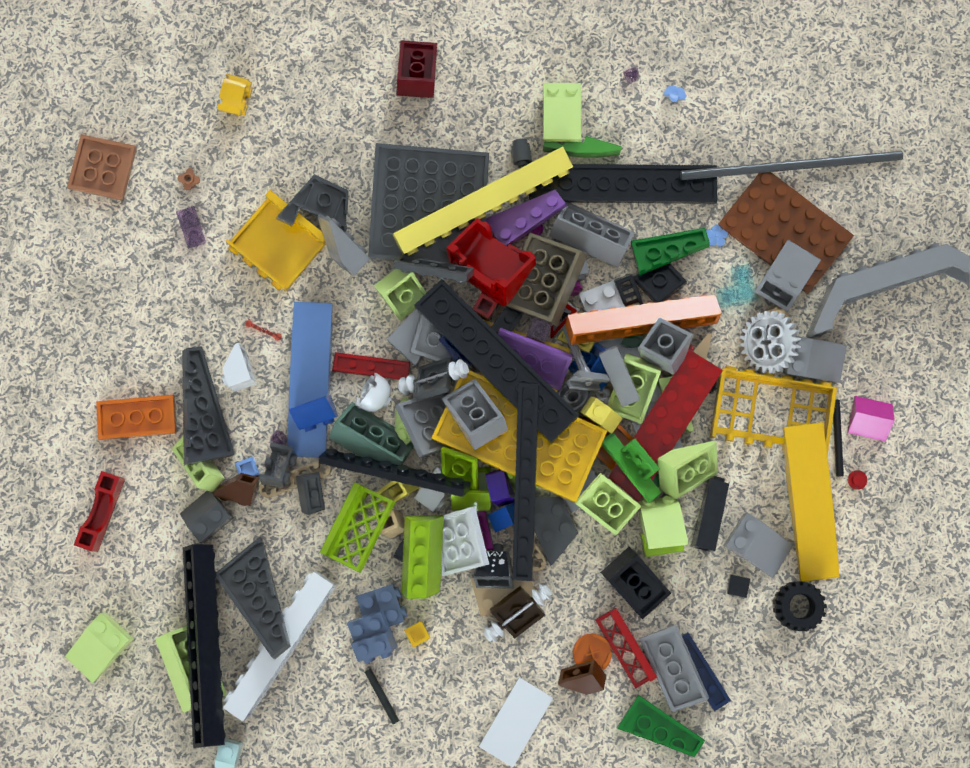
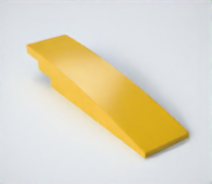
[783,422,840,582]

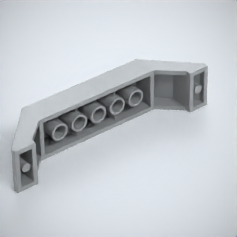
[806,243,970,339]

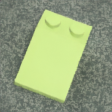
[543,83,581,142]
[607,353,662,424]
[658,441,718,499]
[575,473,641,535]
[638,495,688,549]
[65,613,134,683]

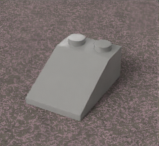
[783,336,847,383]
[442,379,508,450]
[723,512,793,578]

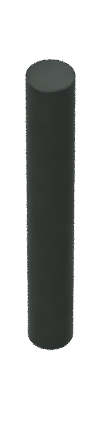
[364,668,400,724]

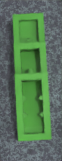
[543,136,622,158]

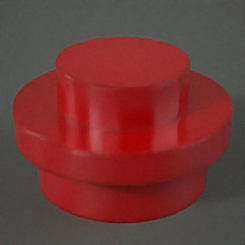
[847,470,868,490]

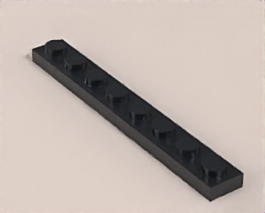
[319,449,471,497]

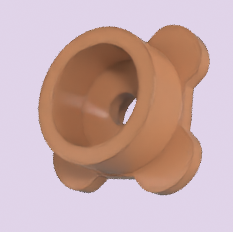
[177,168,200,190]

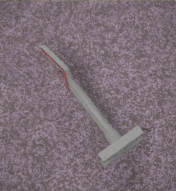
[550,303,610,392]

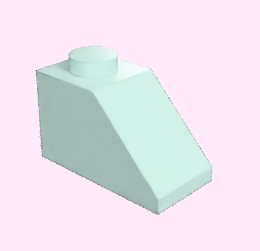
[215,738,243,768]

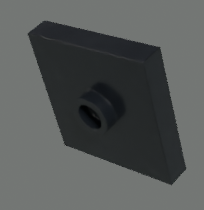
[634,263,687,303]

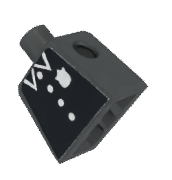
[473,543,513,589]

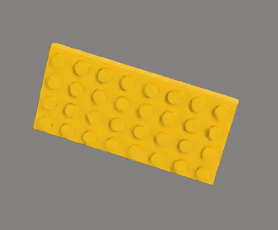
[431,370,608,503]

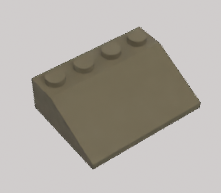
[507,233,587,327]

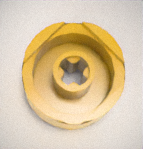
[218,74,253,116]

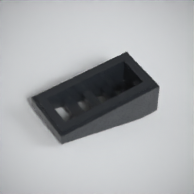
[614,274,643,307]

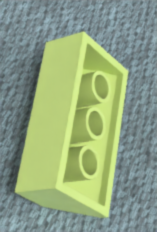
[155,626,227,713]

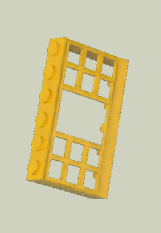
[709,366,837,456]

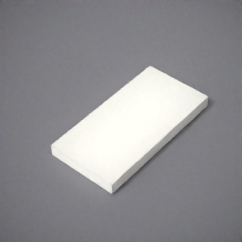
[479,677,553,767]

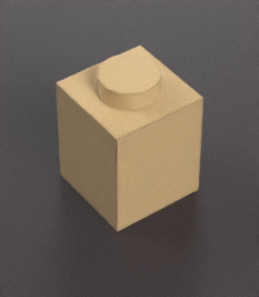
[381,509,405,538]

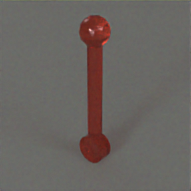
[245,320,282,341]

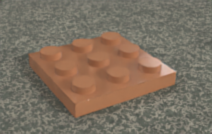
[67,134,137,201]

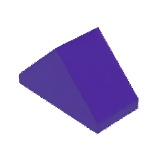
[485,469,515,507]

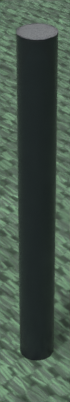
[833,399,844,477]

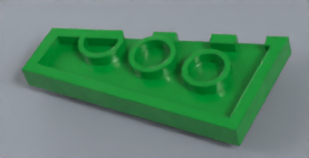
[631,228,710,276]
[617,695,705,757]

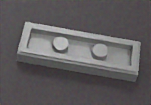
[599,346,640,407]

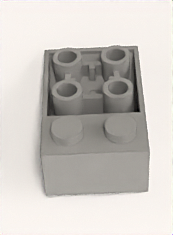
[317,214,370,276]
[755,240,821,312]

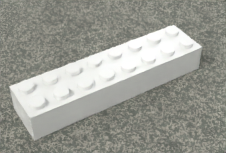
[223,572,337,721]

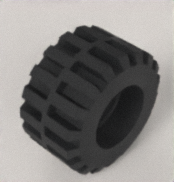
[773,581,827,631]

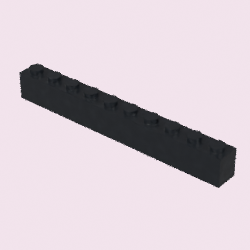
[183,544,226,748]

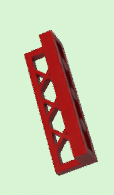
[595,608,657,689]

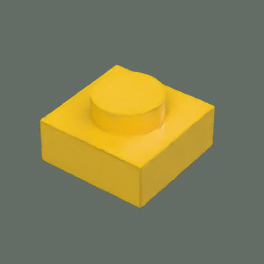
[404,621,431,648]

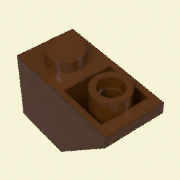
[213,473,260,506]

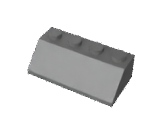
[549,202,635,267]

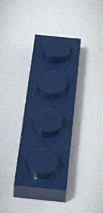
[682,632,731,711]

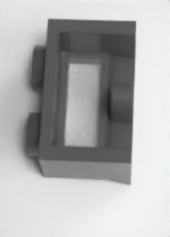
[259,442,297,488]

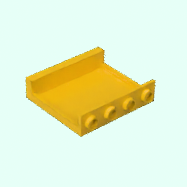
[226,190,326,292]

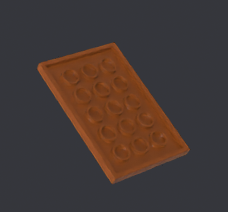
[718,172,854,294]

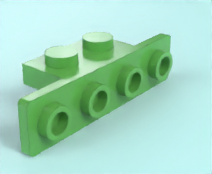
[601,433,661,503]

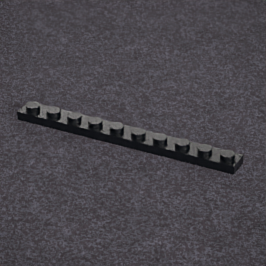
[512,382,539,581]

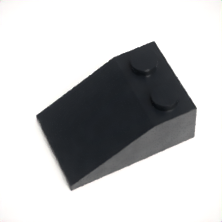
[600,547,671,620]

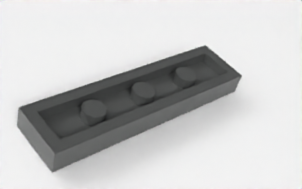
[394,255,473,283]

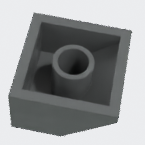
[180,491,234,543]

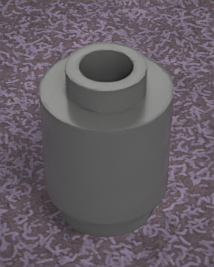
[511,139,532,168]

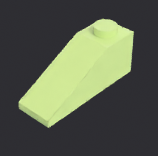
[172,436,225,492]

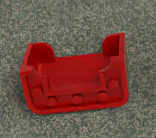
[446,218,536,306]

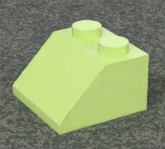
[374,269,427,321]

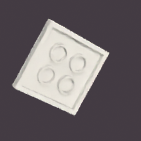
[441,506,489,576]

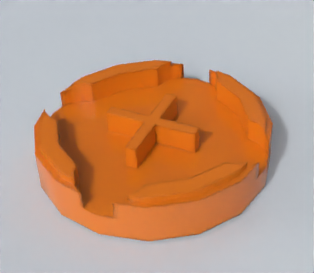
[573,633,612,670]

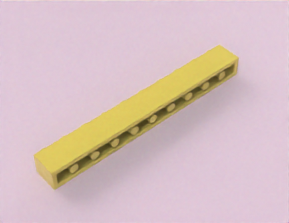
[392,147,573,256]

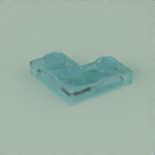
[716,264,758,308]

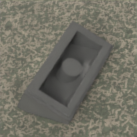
[296,472,325,515]

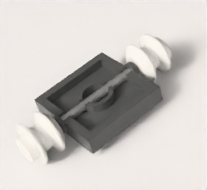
[398,357,469,401]

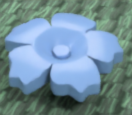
[663,86,686,102]
[706,224,728,247]

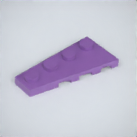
[485,190,567,246]

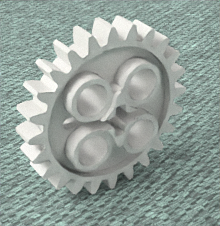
[739,311,801,373]

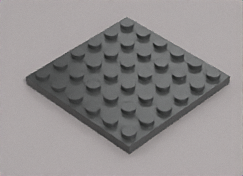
[368,143,489,263]

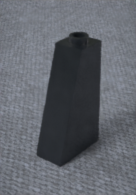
[690,476,729,552]

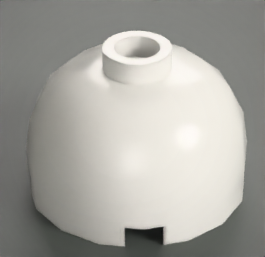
[355,373,391,412]

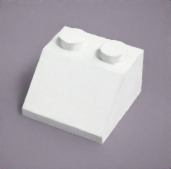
[221,343,257,392]

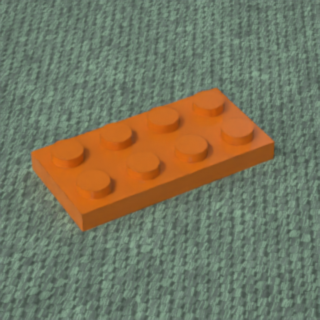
[96,395,177,440]

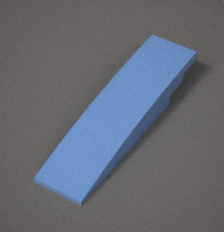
[288,302,333,458]

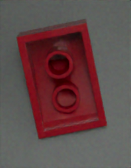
[397,40,437,98]

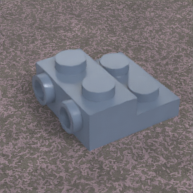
[356,584,407,626]
[347,610,398,664]

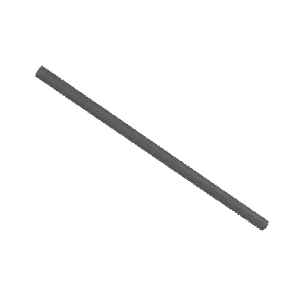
[680,151,903,180]

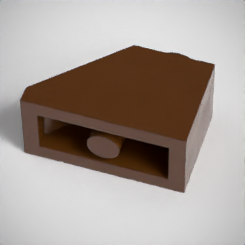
[558,660,607,695]

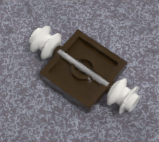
[483,584,552,642]

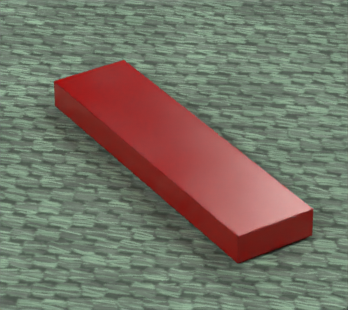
[332,352,411,380]

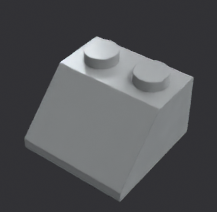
[638,317,693,375]

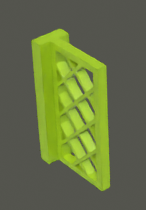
[319,482,396,573]

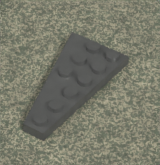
[182,346,235,465]
[216,537,291,660]

